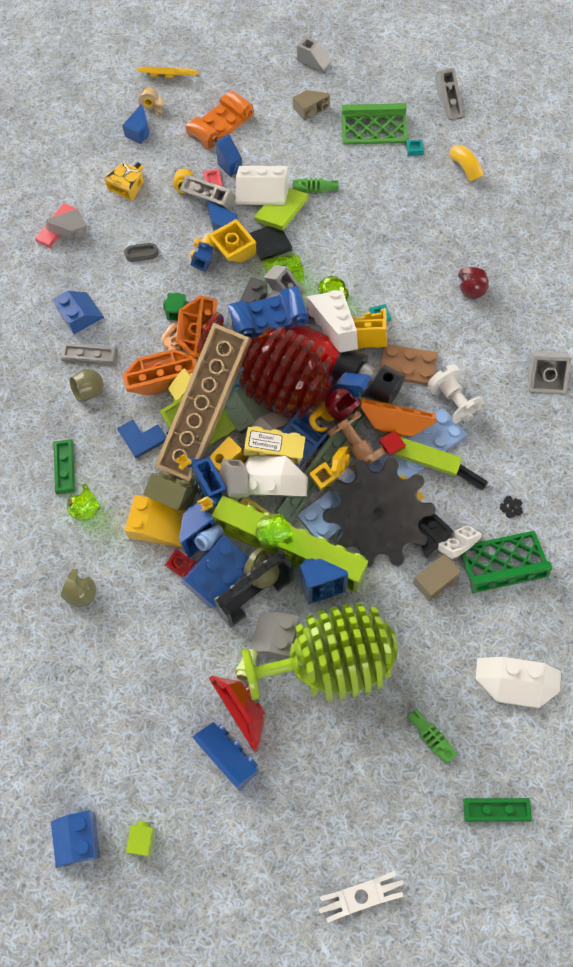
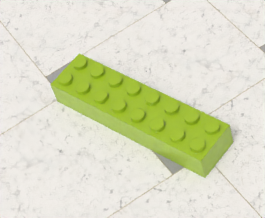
[211,496,368,593]

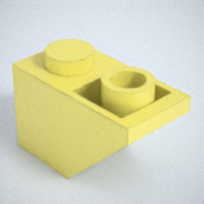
[168,369,192,402]

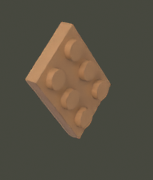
[380,344,438,385]

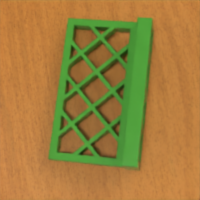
[341,103,407,144]

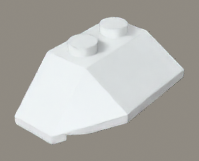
[244,456,308,497]
[476,657,561,709]

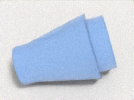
[194,524,224,551]

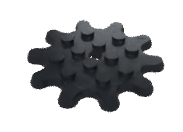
[322,458,436,568]

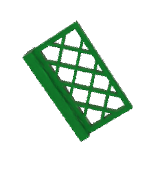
[461,530,552,594]

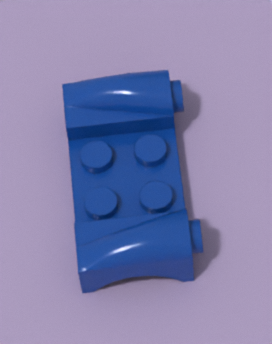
[227,286,309,339]
[282,408,330,469]

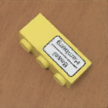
[243,426,305,465]

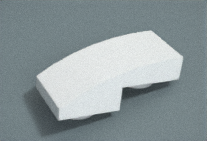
[438,526,482,559]

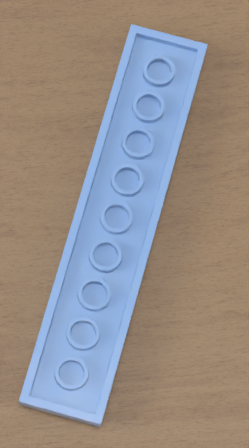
[297,408,467,540]

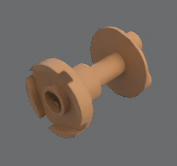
[327,411,386,473]

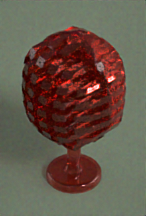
[197,312,333,418]

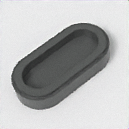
[124,243,159,262]

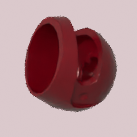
[458,267,489,299]
[325,388,362,422]

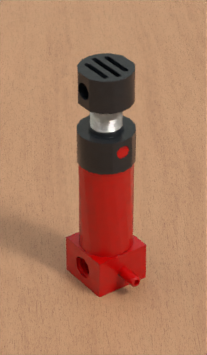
[256,325,405,404]

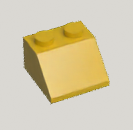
[208,219,256,263]

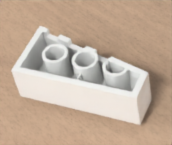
[307,290,358,352]

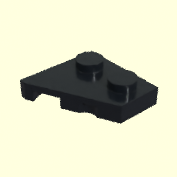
[419,514,454,558]

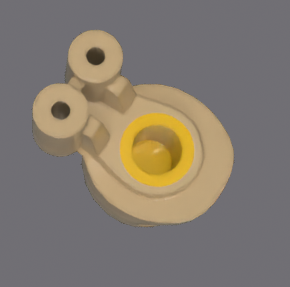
[138,87,164,117]

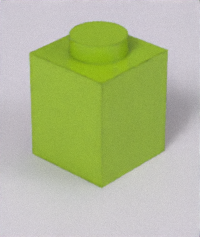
[126,821,156,857]

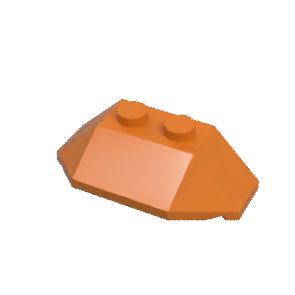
[176,295,217,359]
[122,349,196,396]
[361,398,436,437]

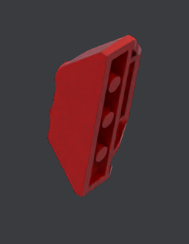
[209,676,266,753]

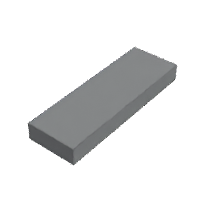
[60,343,117,365]

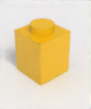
[309,462,337,492]

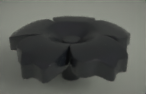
[499,496,523,518]

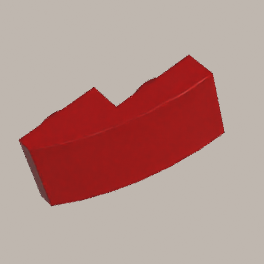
[164,549,197,578]

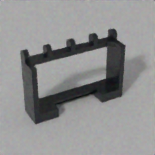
[214,549,294,628]

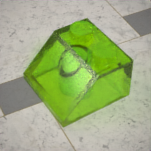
[262,253,304,289]

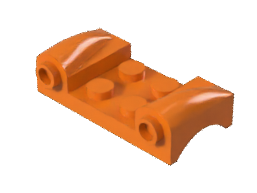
[185,90,254,151]

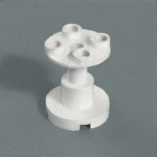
[427,364,486,424]

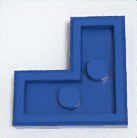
[117,420,166,459]

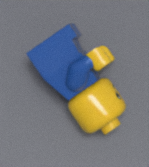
[190,234,217,272]

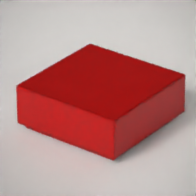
[379,430,406,457]

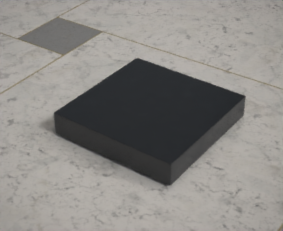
[249,226,292,262]

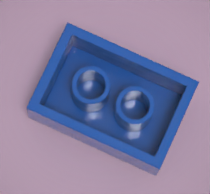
[181,535,249,608]

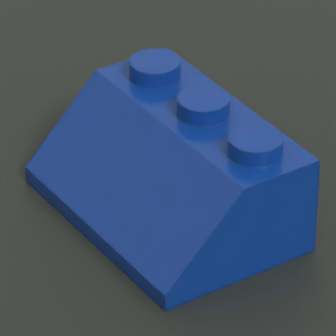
[300,558,348,605]
[193,722,258,791]

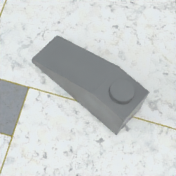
[435,68,464,120]
[180,174,236,211]

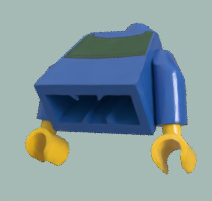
[175,454,227,512]

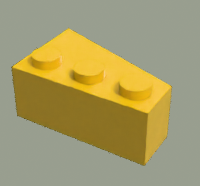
[352,308,387,349]

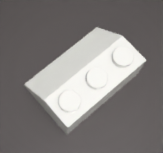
[236,166,290,205]

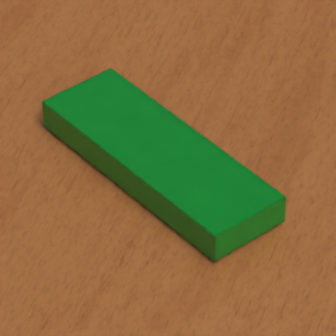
[53,439,75,494]
[463,798,532,822]

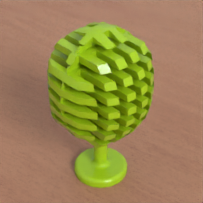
[241,603,398,702]

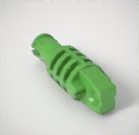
[292,178,339,194]
[407,709,457,764]

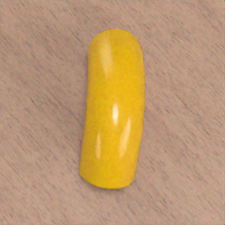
[449,145,484,181]

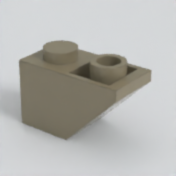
[293,90,330,120]

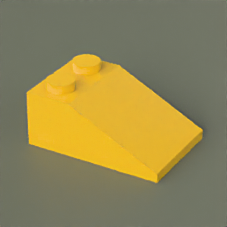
[125,495,186,548]

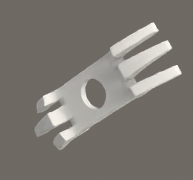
[319,871,404,923]

